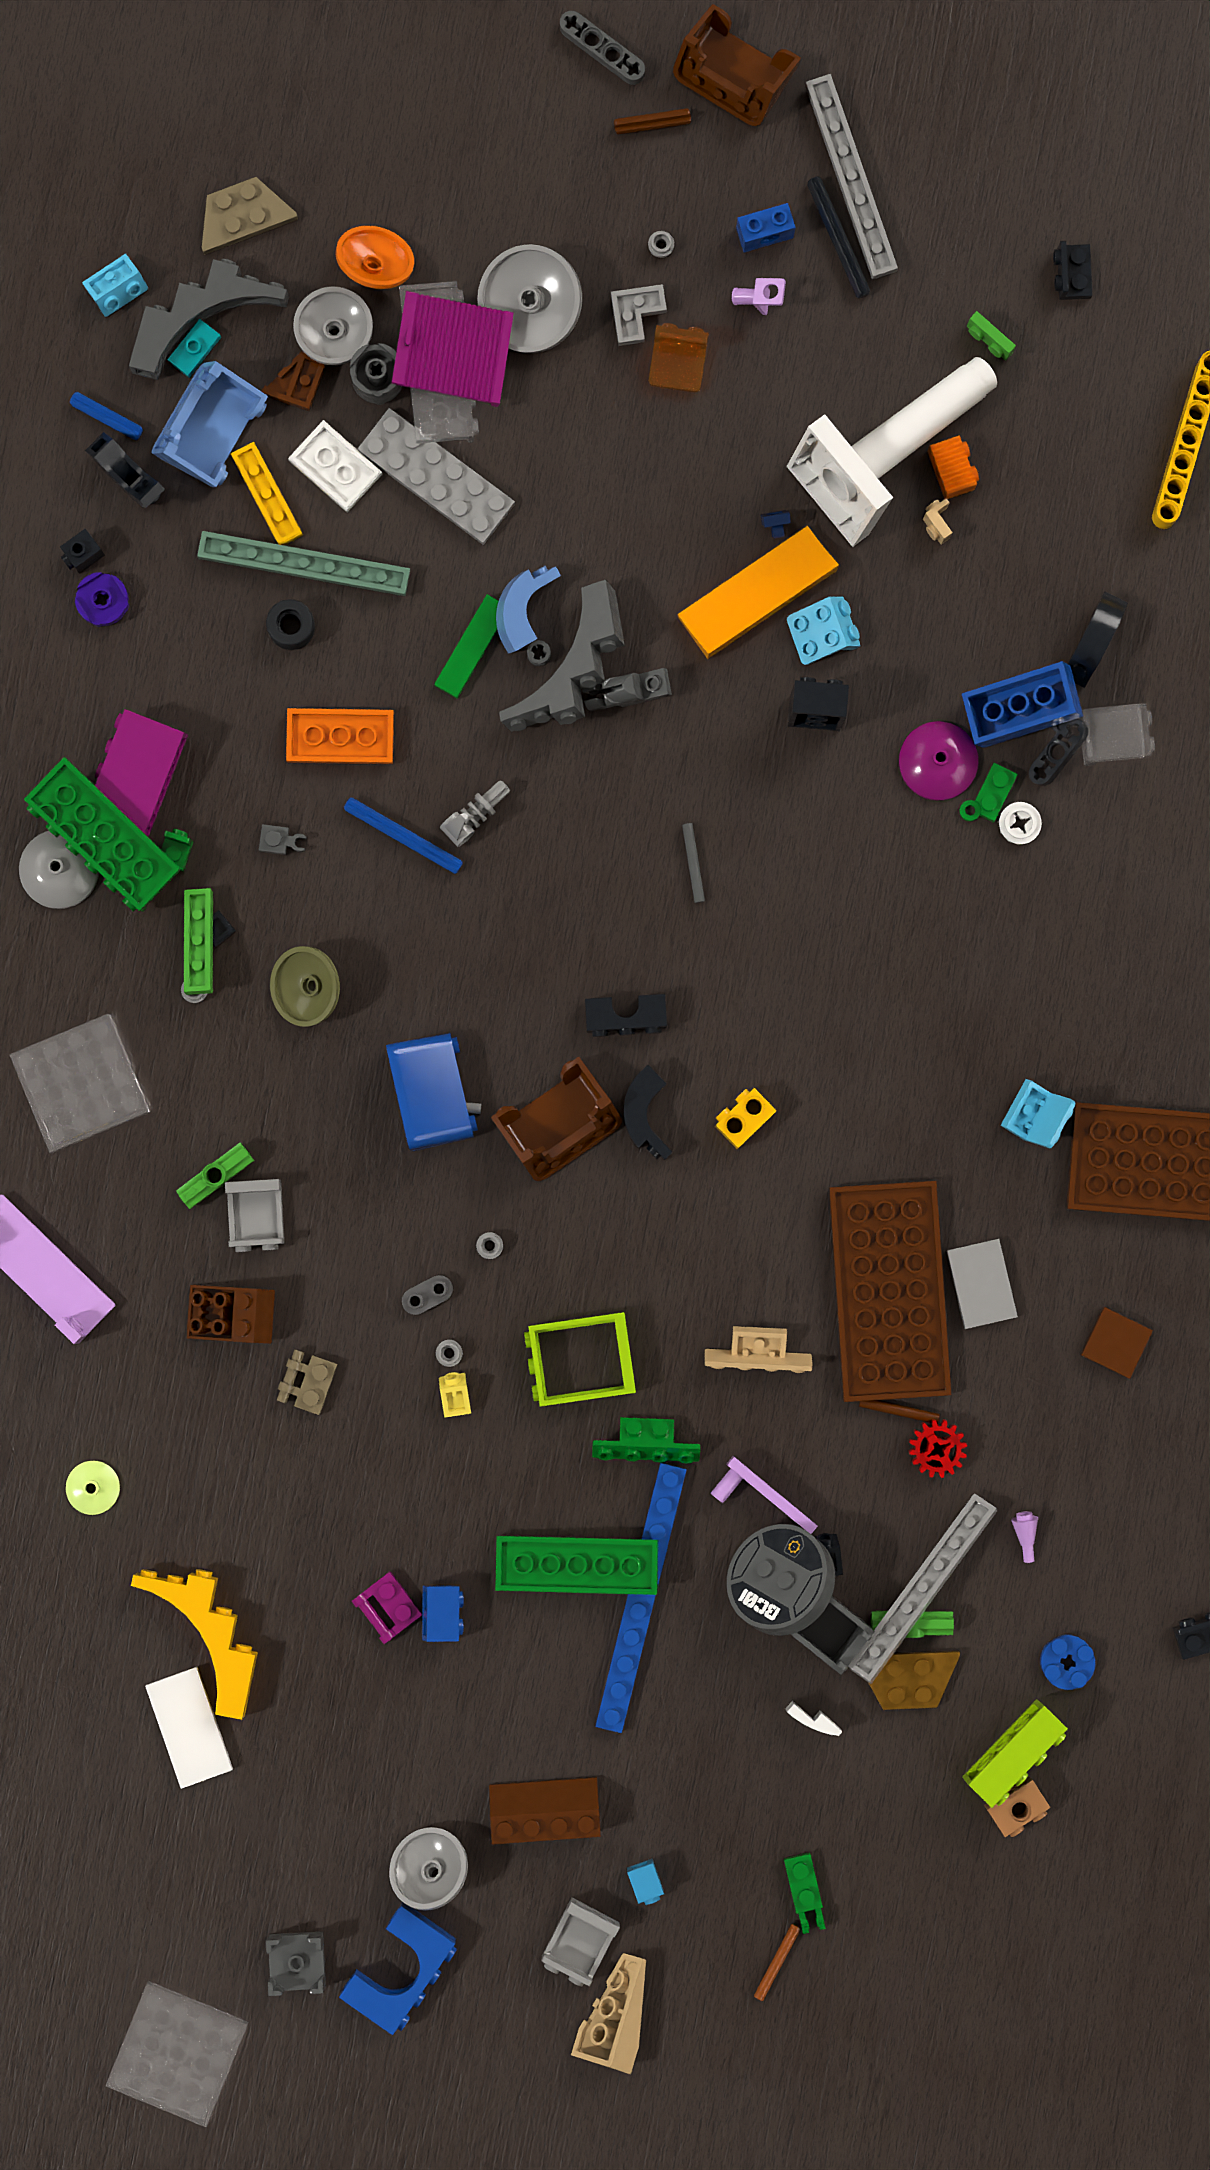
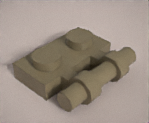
[277,1349,338,1415]

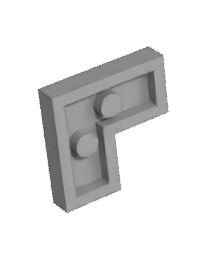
[611,284,667,346]

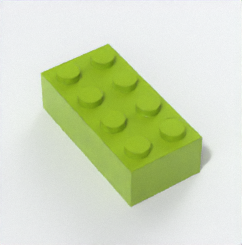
[962,1699,1068,1808]

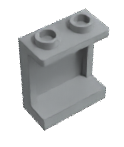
[225,1179,285,1252]
[541,1897,620,1987]

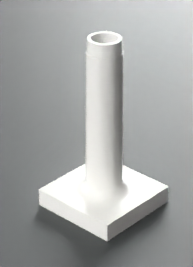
[787,357,997,547]

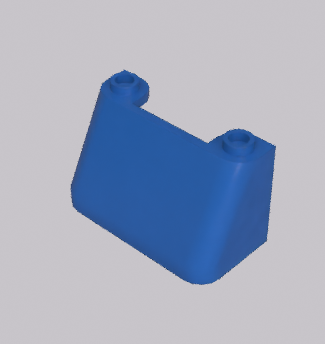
[386,1033,478,1152]

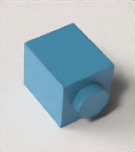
[627,1859,664,1905]

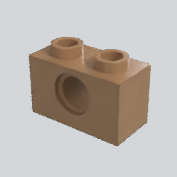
[984,1776,1051,1837]

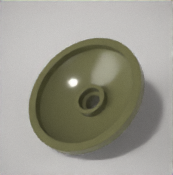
[270,946,340,1026]

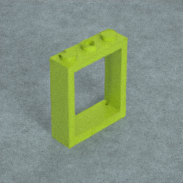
[524,1312,636,1406]

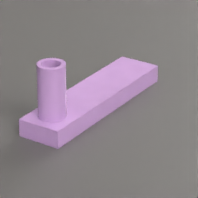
[711,1456,817,1534]

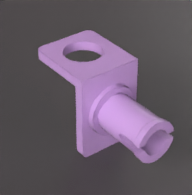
[732,278,786,315]

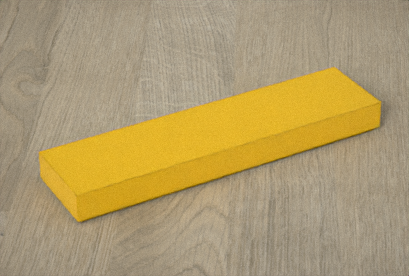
[231,442,303,545]

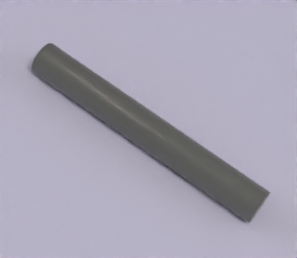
[682,823,705,903]

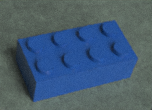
[962,661,1083,748]

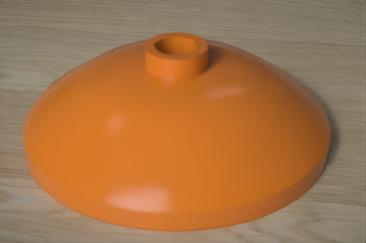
[336,226,414,289]

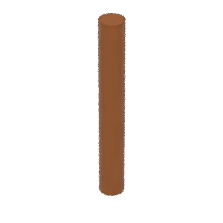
[754,1923,801,2001]

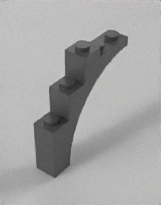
[129,259,289,380]
[499,579,625,732]

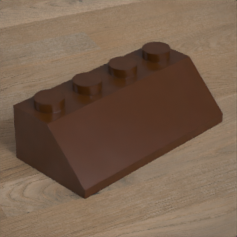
[489,1777,601,1844]

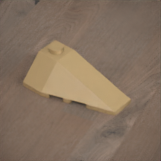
[571,1953,646,2074]

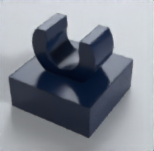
[760,510,791,539]

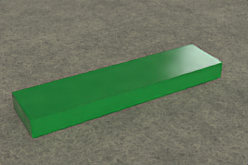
[434,594,499,699]

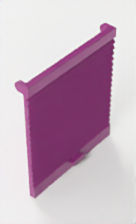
[391,291,514,407]

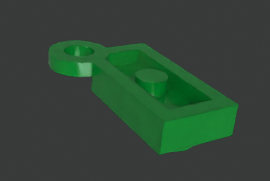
[959,763,1018,823]

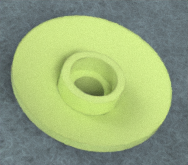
[66,1461,120,1515]

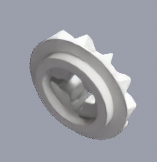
[999,802,1042,845]

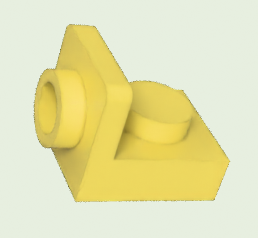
[439,1372,471,1417]

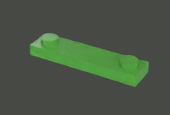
[184,888,213,995]

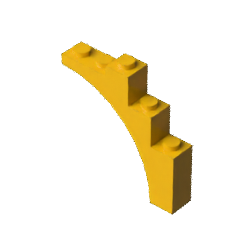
[131,1569,258,1720]

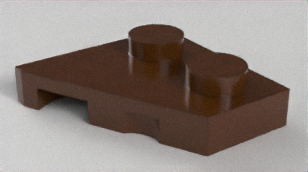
[261,351,326,412]

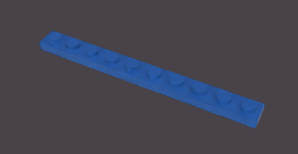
[596,1463,687,1733]

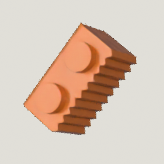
[927,435,979,499]

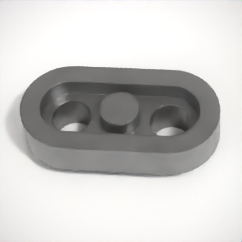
[402,1275,453,1315]

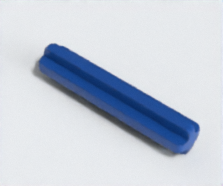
[70,392,143,440]

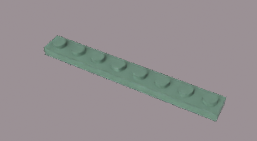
[197,531,410,596]

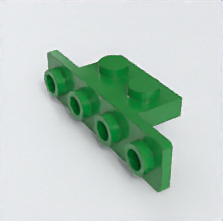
[592,1417,700,1463]

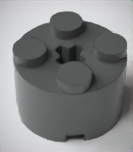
[350,343,403,405]

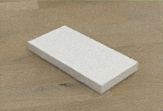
[145,1666,233,1789]

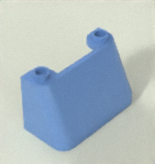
[152,361,268,487]

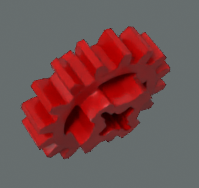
[908,1419,967,1478]

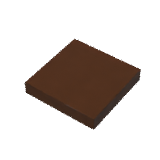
[1080,1307,1153,1379]

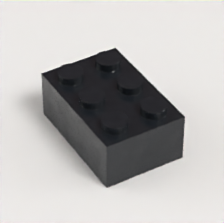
[788,677,849,731]

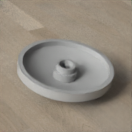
[478,244,582,353]

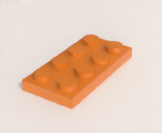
[286,708,394,764]

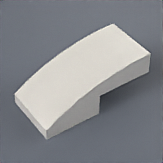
[786,1701,842,1736]

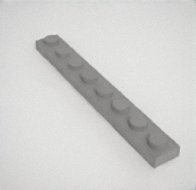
[805,74,898,280]
[848,1493,997,1684]

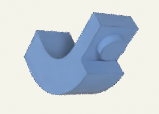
[496,566,561,654]

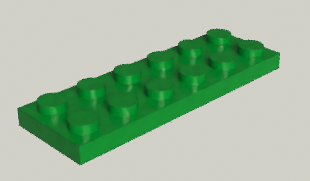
[495,1536,659,1595]

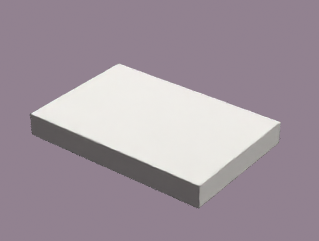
[288,420,382,512]

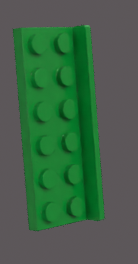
[24,757,181,912]

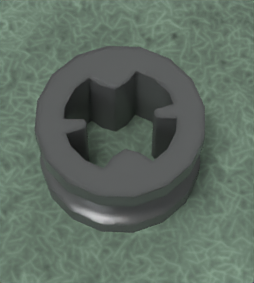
[527,640,551,666]

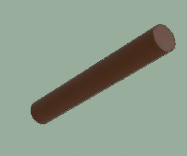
[859,1400,940,1424]

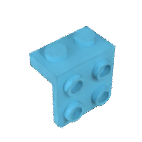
[787,596,861,665]
[1001,1079,1075,1148]

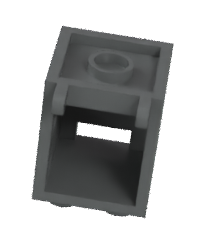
[791,1596,875,1675]

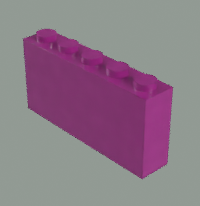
[95,709,189,837]

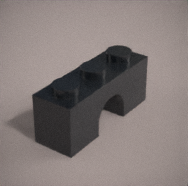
[585,994,667,1037]

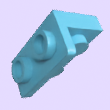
[82,254,148,317]

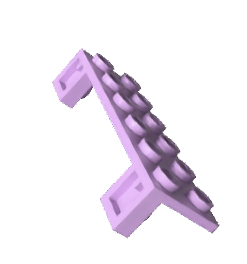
[0,1195,115,1344]

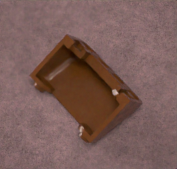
[673,4,801,126]
[491,1057,622,1181]

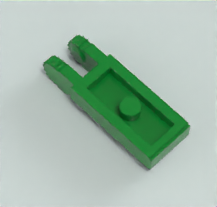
[783,1852,826,1934]

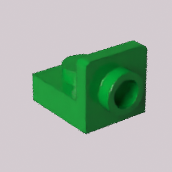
[161,829,193,872]

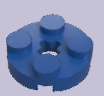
[1040,1634,1095,1690]

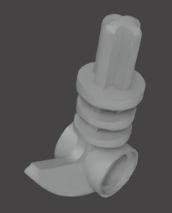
[440,781,510,847]

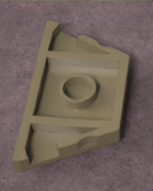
[202,177,298,255]

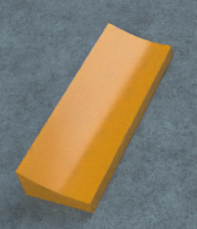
[678,526,839,659]

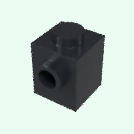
[60,528,105,574]

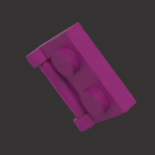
[351,1571,422,1644]

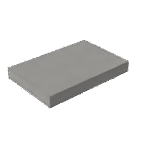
[946,1239,1018,1329]

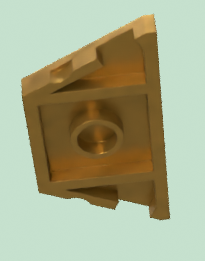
[868,1651,960,1710]

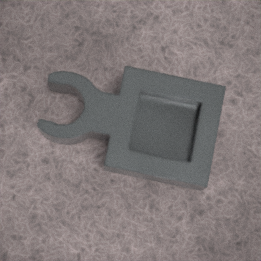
[259,824,307,855]

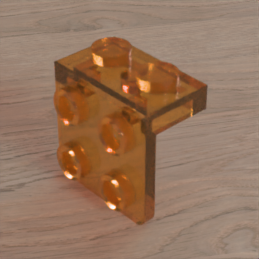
[649,323,709,392]

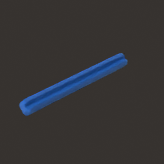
[344,798,462,874]

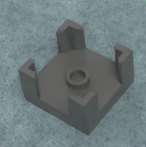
[266,1931,326,1996]

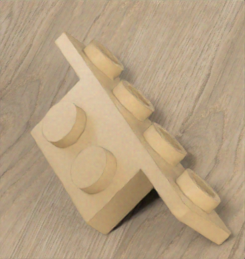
[705,1326,813,1373]

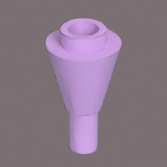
[1011,1511,1038,1563]

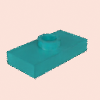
[167,319,221,378]

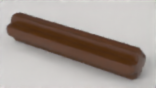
[614,108,691,134]

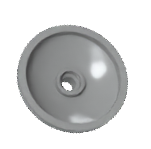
[293,287,373,365]
[19,831,99,909]
[389,1827,468,1910]

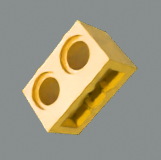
[715,1088,776,1149]

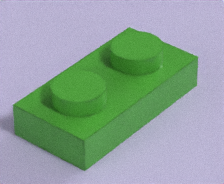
[967,311,1016,361]

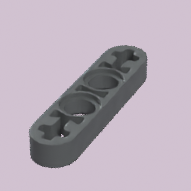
[560,11,645,85]

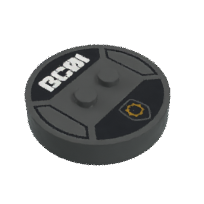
[727,1524,835,1636]

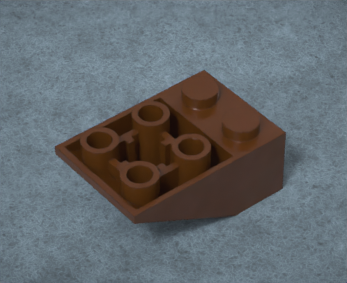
[187,1285,275,1344]

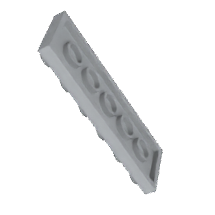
[357,408,515,545]

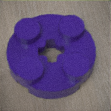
[75,572,129,627]

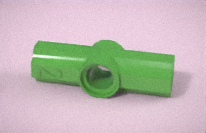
[176,1142,255,1209]
[871,1610,954,1638]

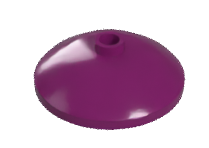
[899,721,978,801]

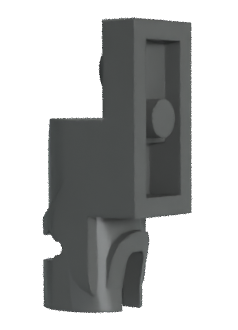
[582,668,672,711]

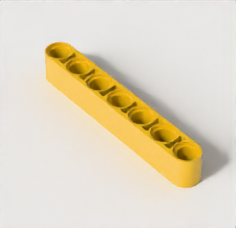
[1152,351,1210,529]

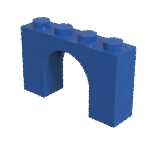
[339,1902,457,2035]

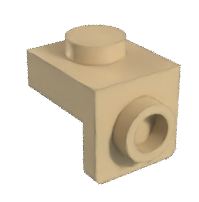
[923,498,953,545]

